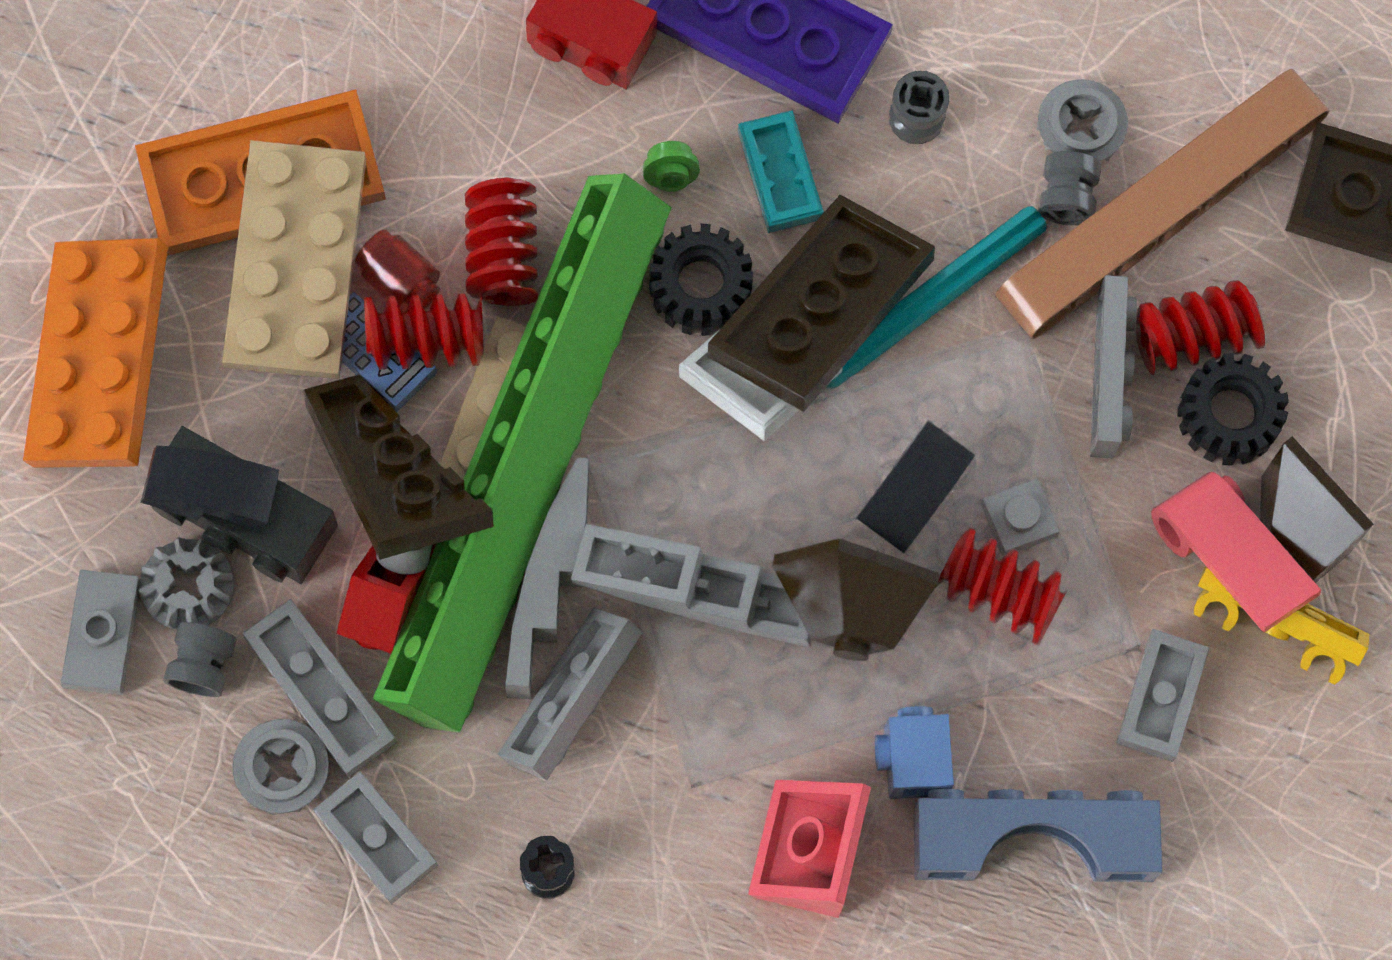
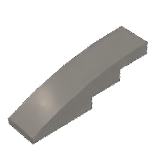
[505,458,589,699]
[571,524,811,647]

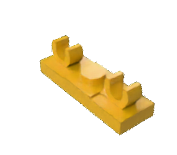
[1194,565,1370,685]

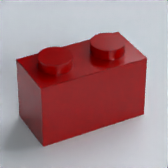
[526,0,657,90]

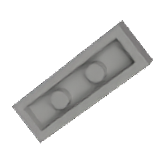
[1090,275,1137,459]
[242,599,397,778]
[498,607,643,781]

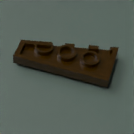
[304,374,494,560]

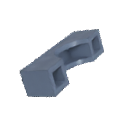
[914,789,1162,882]

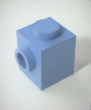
[875,706,954,799]

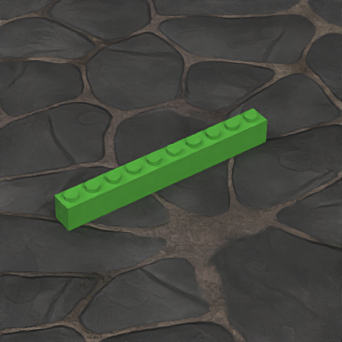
[373,173,672,733]

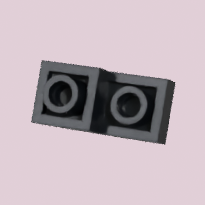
[856,420,975,554]
[140,445,280,531]

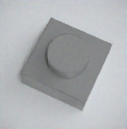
[981,479,1060,557]

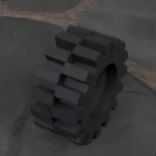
[649,223,753,336]
[1177,353,1289,466]

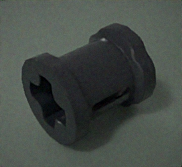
[520,836,575,899]

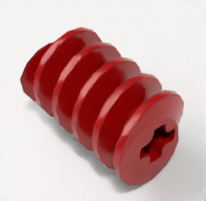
[465,177,538,306]
[1136,280,1265,375]
[364,293,484,370]
[935,527,1068,646]

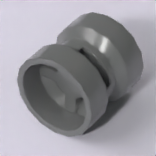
[889,71,949,144]
[1038,151,1102,226]
[163,622,237,697]

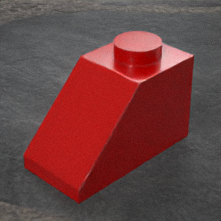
[336,543,437,654]

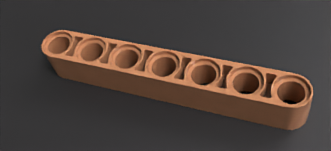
[995,69,1330,339]

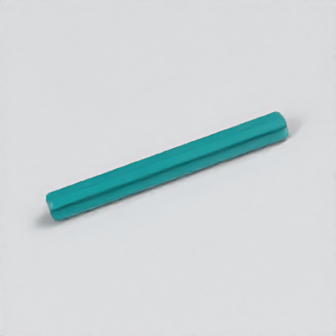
[825,206,1047,391]

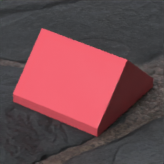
[748,780,871,918]

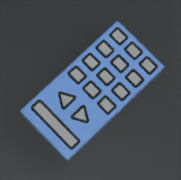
[342,292,437,412]

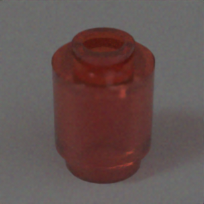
[355,230,440,312]

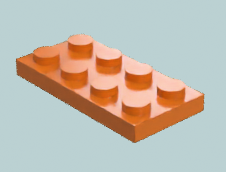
[135,89,386,256]
[23,238,168,468]

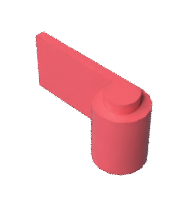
[1151,472,1321,633]

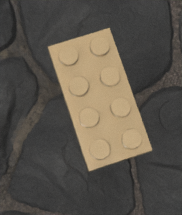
[222,140,366,380]

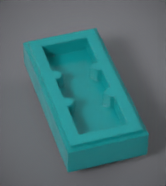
[738,110,824,233]

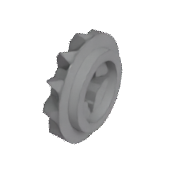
[1037,79,1128,161]
[139,537,234,630]
[233,719,329,815]

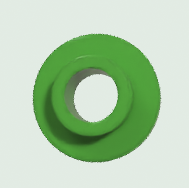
[643,141,700,192]

